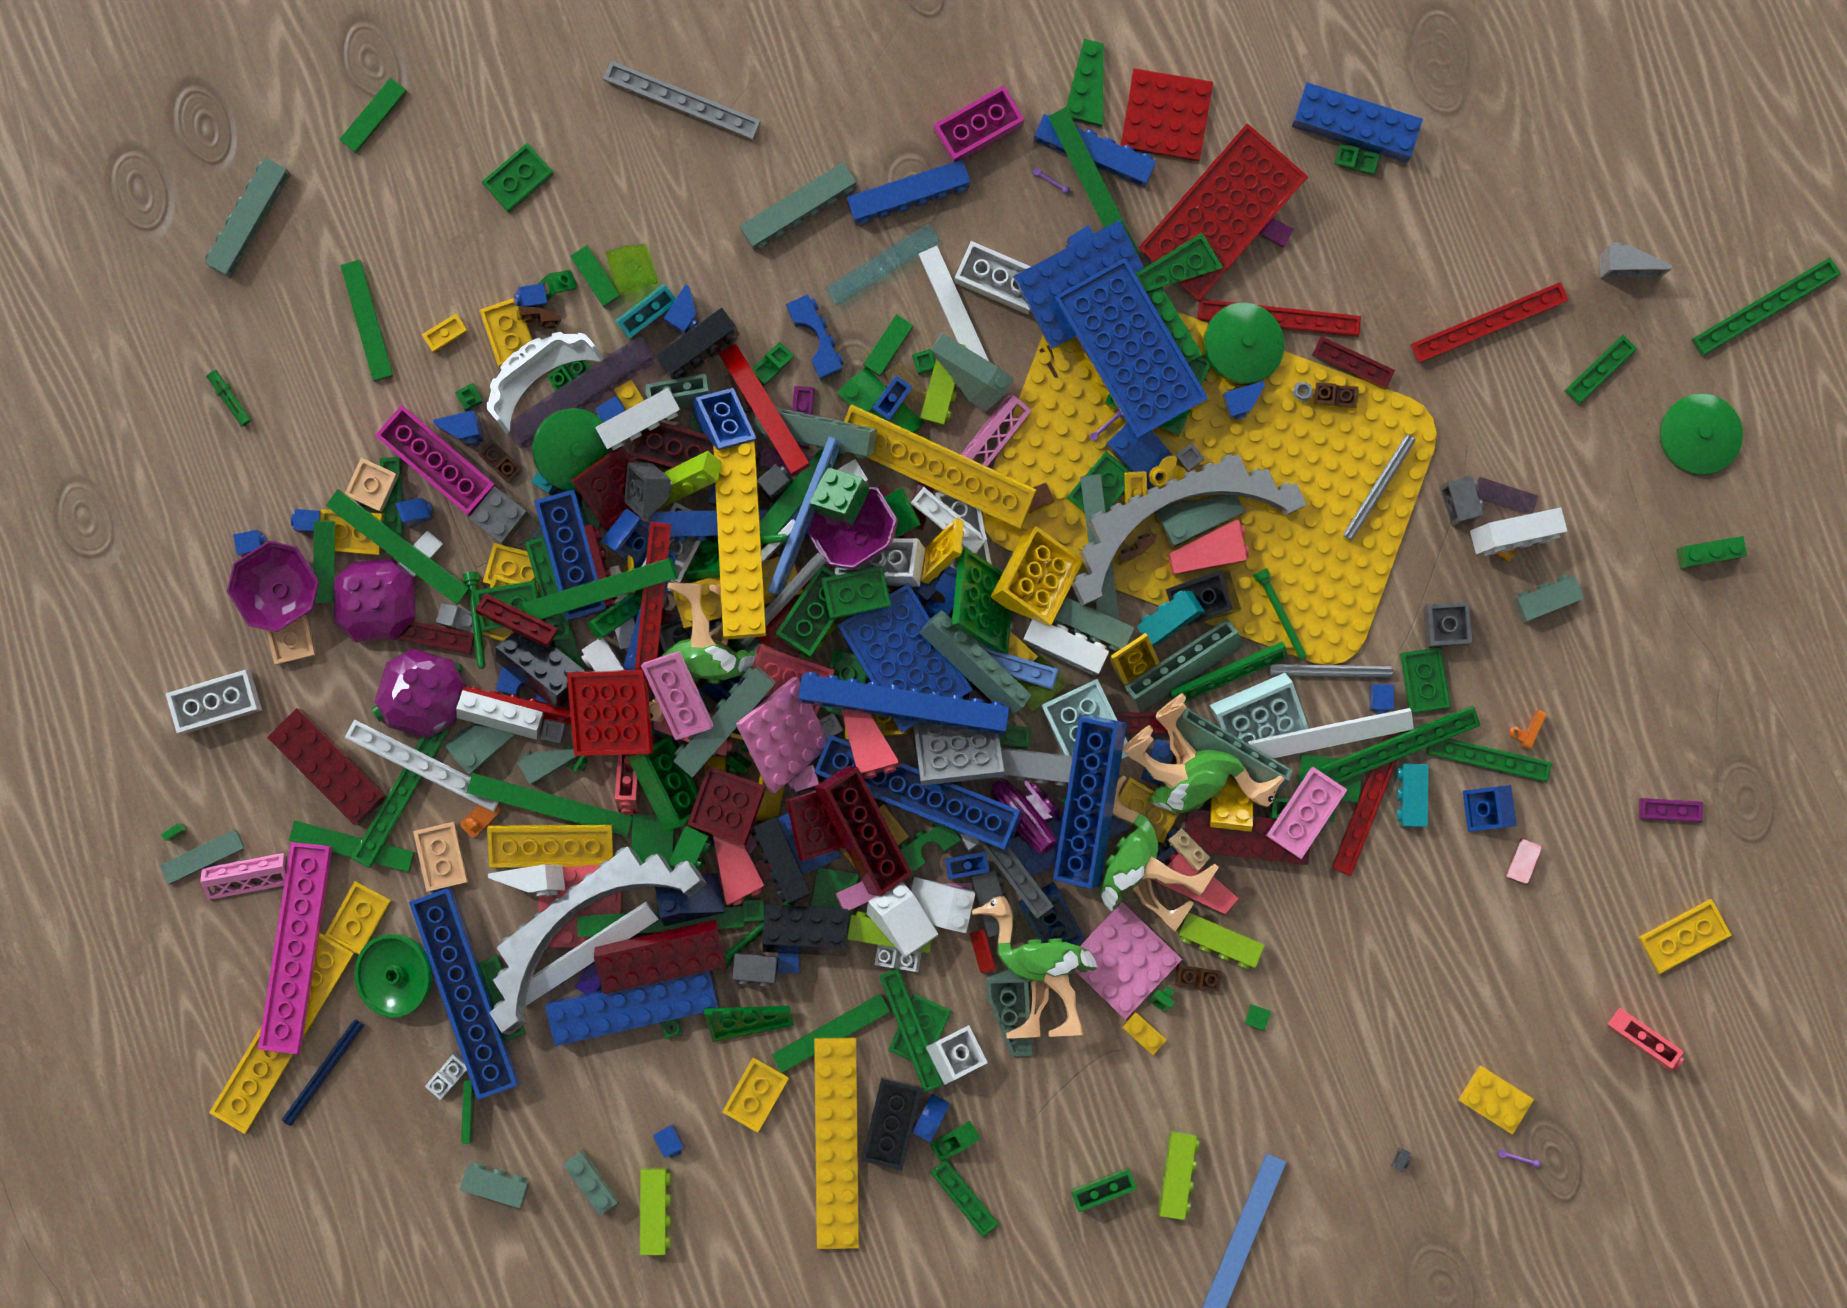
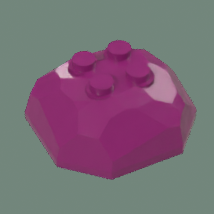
[808,487,898,570]
[227,541,319,632]
[334,559,415,643]
[374,648,467,739]

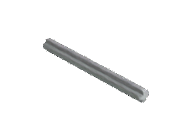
[1343,434,1416,541]
[738,553,826,646]
[1270,664,1393,678]

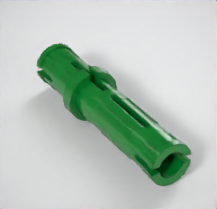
[206,370,252,427]

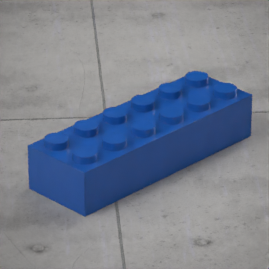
[1292,82,1423,163]
[534,490,609,621]

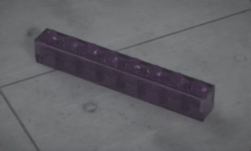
[509,335,656,449]

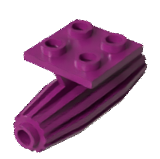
[991,779,1062,855]

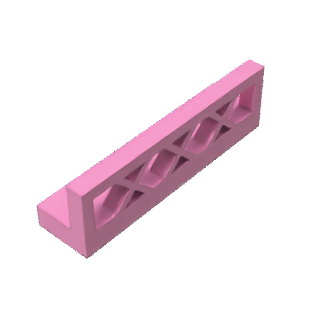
[960,394,1032,467]
[200,853,286,900]

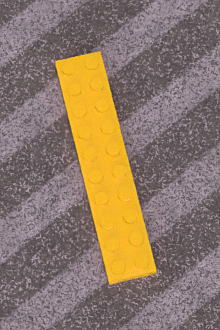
[844,405,1037,528]
[713,441,766,639]
[209,932,355,1134]
[814,1037,859,1249]

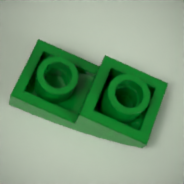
[546,360,594,393]

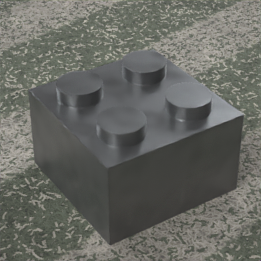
[1440,475,1484,526]
[469,486,530,546]
[1423,602,1472,648]
[732,953,778,987]

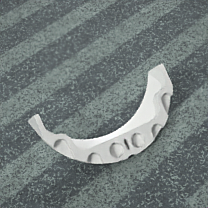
[487,332,604,434]

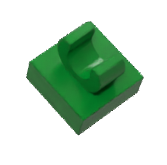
[455,383,483,411]
[726,751,752,775]
[1148,986,1175,1013]

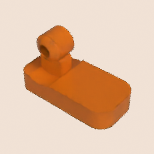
[1508,709,1547,750]
[460,805,501,838]

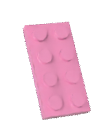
[641,651,714,740]
[1266,767,1347,859]

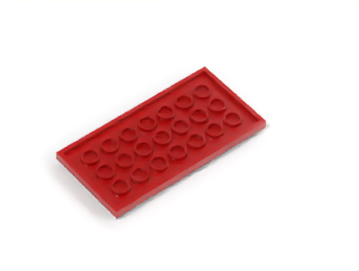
[1138,123,1309,301]

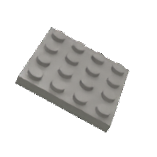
[914,722,1004,786]

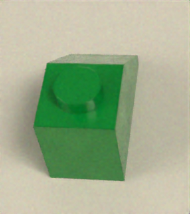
[929,1121,981,1161]

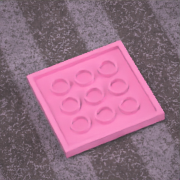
[736,677,828,793]
[1075,902,1182,1020]

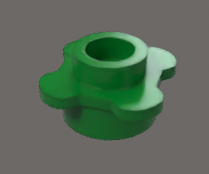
[660,1018,683,1039]

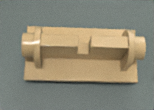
[1168,828,1210,871]

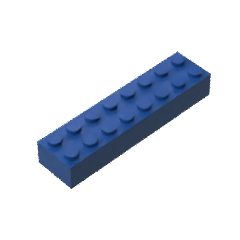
[1053,715,1127,889]
[545,971,719,1046]

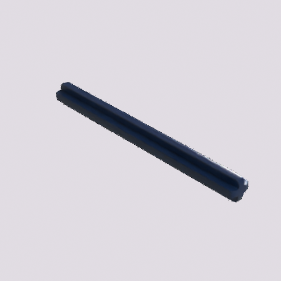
[282,1019,364,1126]

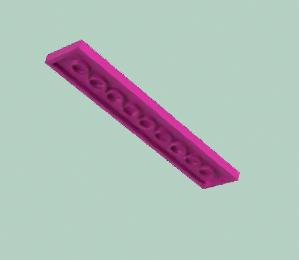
[258,842,333,1054]

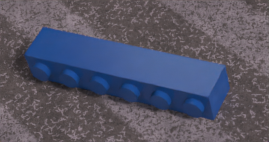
[1034,114,1156,188]
[847,159,970,225]

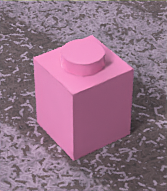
[788,765,819,793]

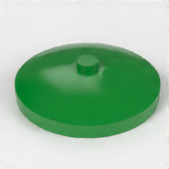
[1203,303,1285,385]
[1659,394,1743,475]
[532,408,613,491]
[354,934,432,1018]

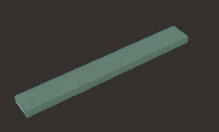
[1080,474,1119,620]

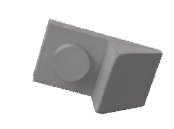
[436,603,473,633]

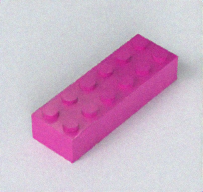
[375,405,498,517]

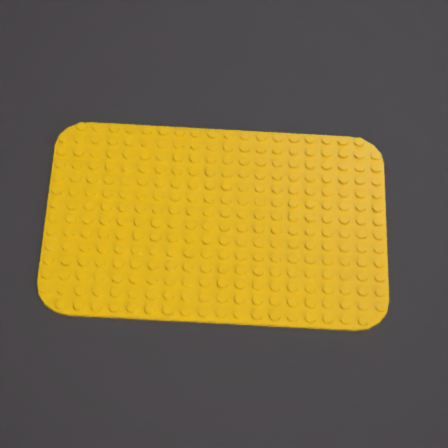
[981,312,1437,665]

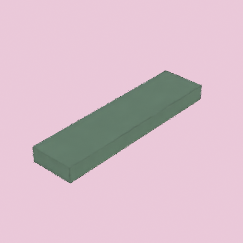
[160,830,245,884]

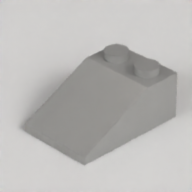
[1599,242,1672,279]

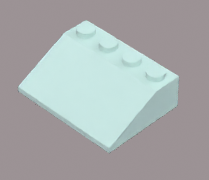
[1210,673,1309,743]
[1040,679,1128,759]

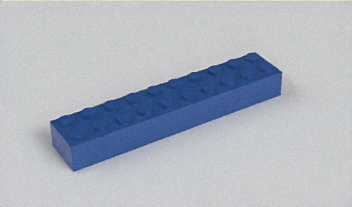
[814,735,1023,852]
[409,888,521,1100]

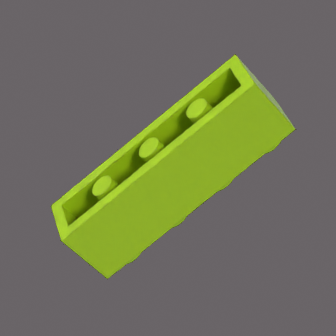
[920,344,966,425]
[659,451,722,509]
[847,911,931,953]
[1177,912,1265,970]
[1158,1131,1200,1220]
[640,1168,671,1255]

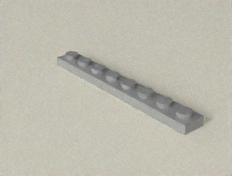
[603,61,761,141]

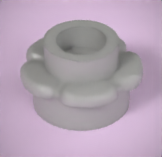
[1293,382,1313,402]

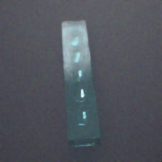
[826,224,940,306]

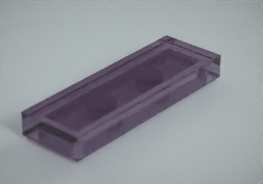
[1477,477,1538,515]

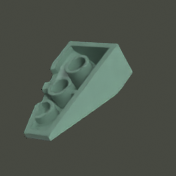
[931,333,1014,412]
[1154,495,1245,548]
[445,724,517,775]
[986,970,1032,1056]

